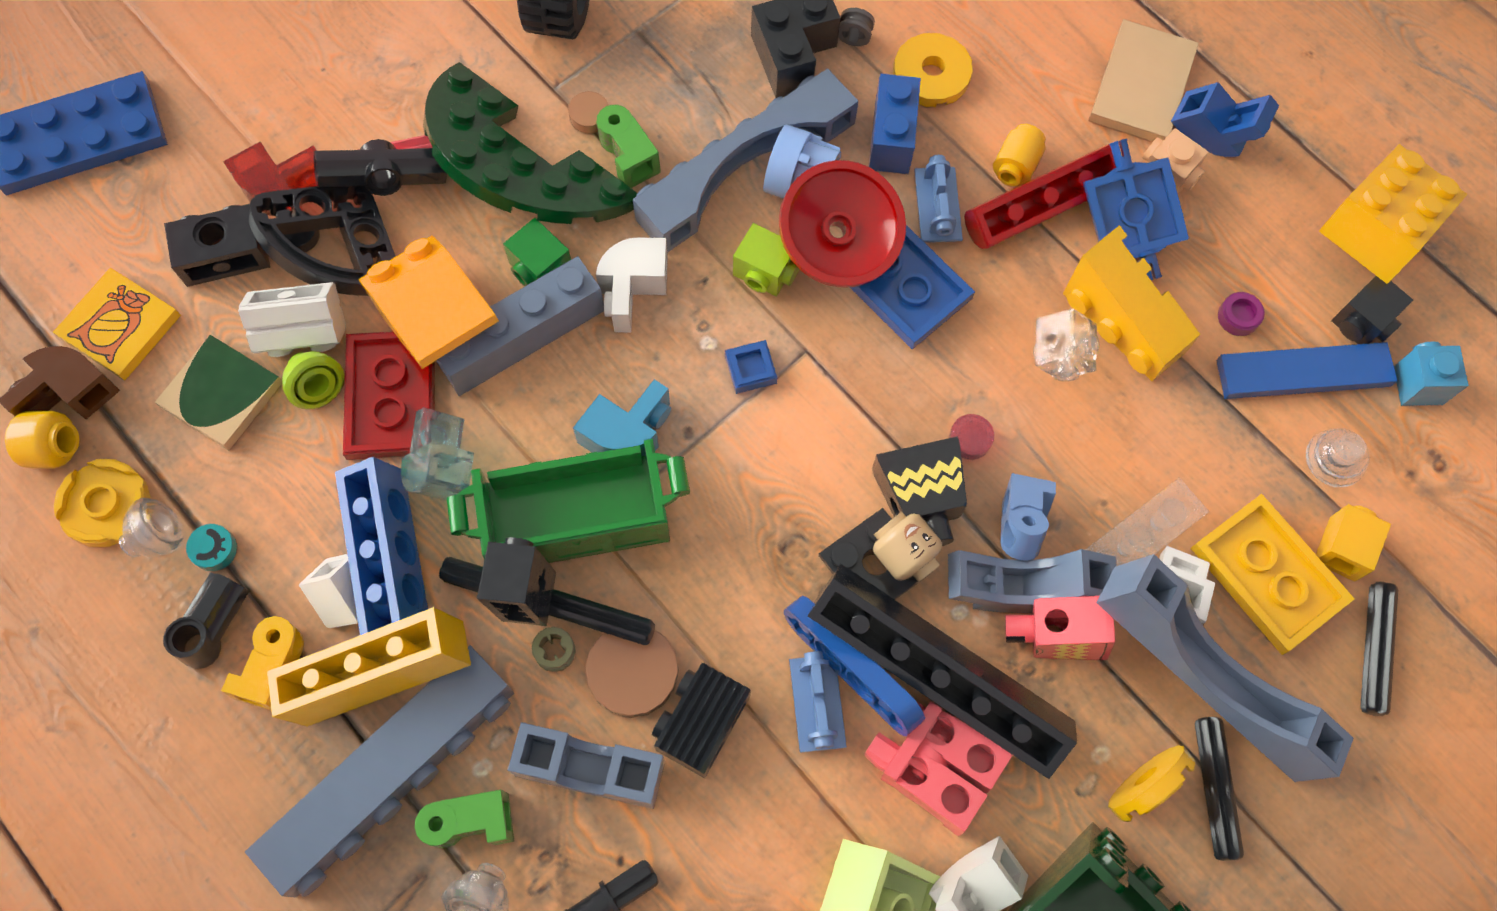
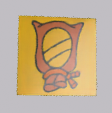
[53,267,181,381]

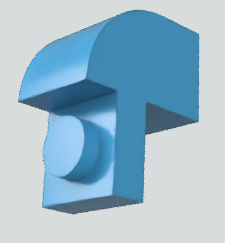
[573,379,671,456]

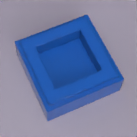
[725,340,778,394]

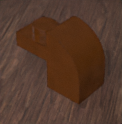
[0,346,120,419]

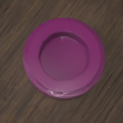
[1218,292,1265,336]

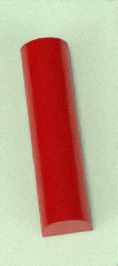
[964,144,1116,249]

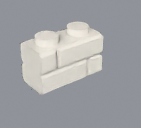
[238,282,346,357]

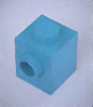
[1394,341,1469,406]

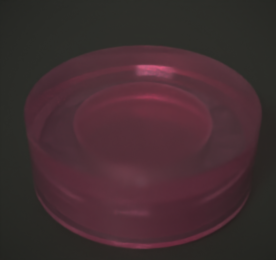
[949,414,994,460]

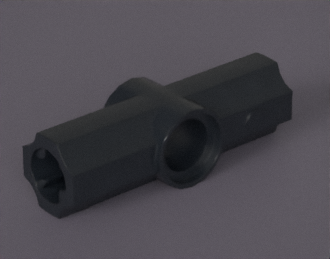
[314,139,447,196]

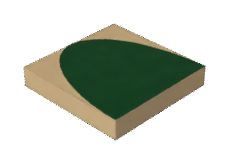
[155,335,282,451]

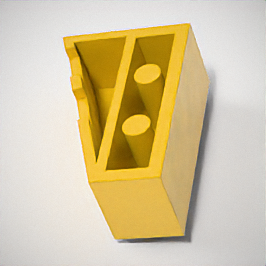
[1063,225,1201,381]

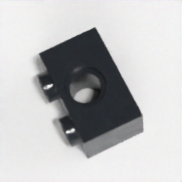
[164,204,270,287]

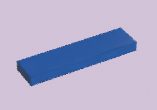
[1216,342,1397,399]

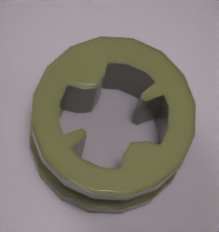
[532,627,576,672]

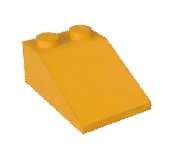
[358,235,499,369]

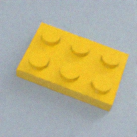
[1190,494,1355,655]

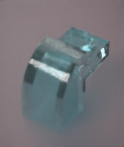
[401,407,474,501]

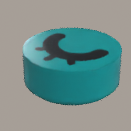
[186,524,237,571]

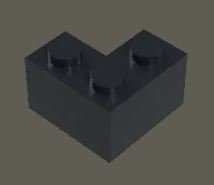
[751,0,841,98]

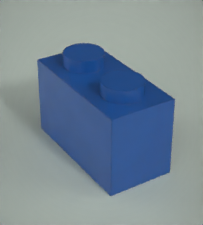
[869,73,921,174]

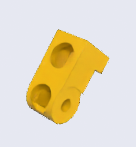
[221,616,304,710]

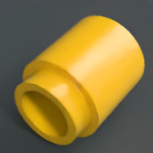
[993,124,1046,186]

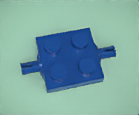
[1083,138,1189,280]

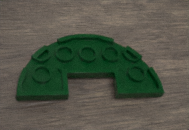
[423,62,638,224]

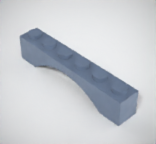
[633,68,859,253]
[1096,554,1354,782]

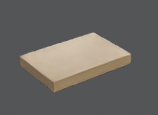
[1089,19,1199,142]

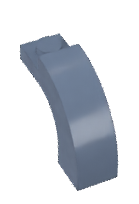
[948,549,1117,613]

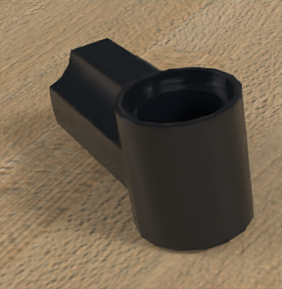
[163,572,249,669]

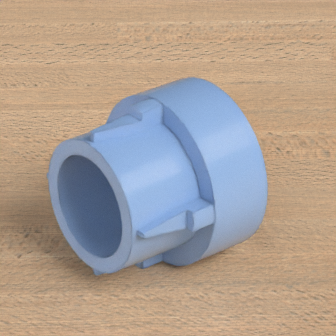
[763,124,841,199]

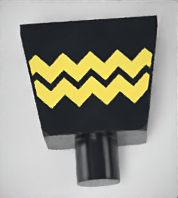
[872,436,967,546]

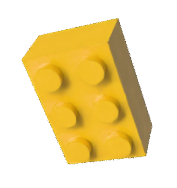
[1319,144,1468,284]

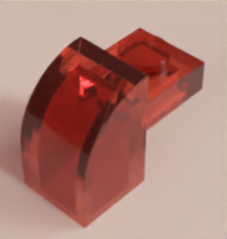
[223,141,317,217]

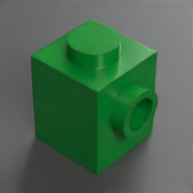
[503,217,571,286]

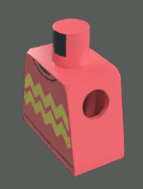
[1005,596,1115,660]

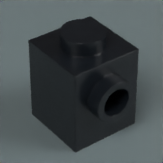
[1331,276,1413,344]

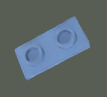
[914,155,963,243]
[789,651,847,753]

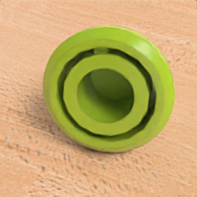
[282,351,344,409]

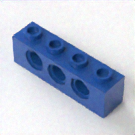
[335,457,428,635]

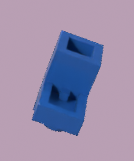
[1171,82,1279,157]

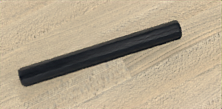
[439,557,655,645]

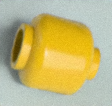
[5,411,79,469]

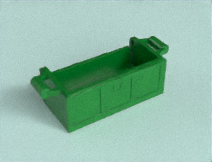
[447,438,690,563]

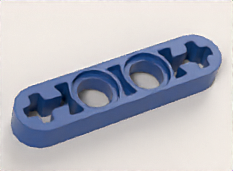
[783,596,925,736]

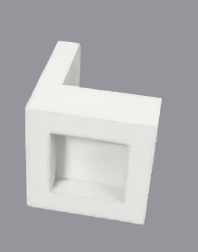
[299,554,358,628]

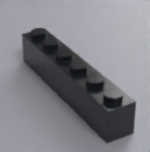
[808,563,1077,779]

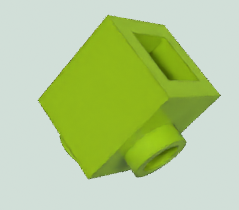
[733,223,799,297]

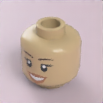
[873,512,942,582]

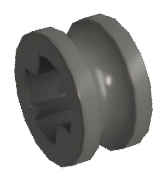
[838,8,875,46]

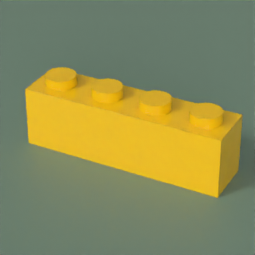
[267,607,471,727]

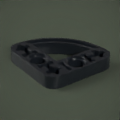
[248,186,396,296]

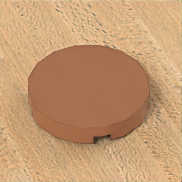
[585,630,679,718]

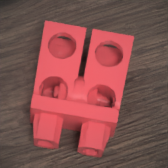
[864,701,1012,837]

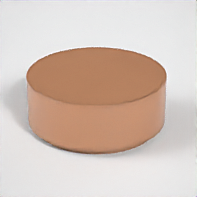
[568,91,608,134]

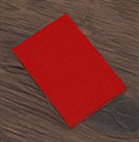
[343,331,435,460]

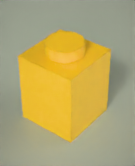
[1316,504,1391,582]

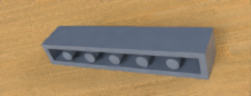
[245,645,514,898]

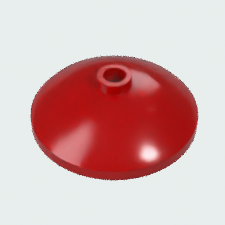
[779,160,906,288]

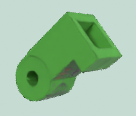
[596,105,661,188]
[415,789,514,848]

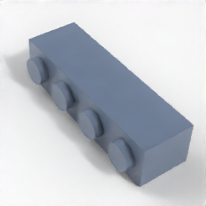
[436,256,604,396]

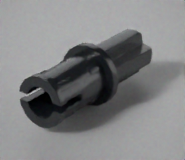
[564,860,659,911]

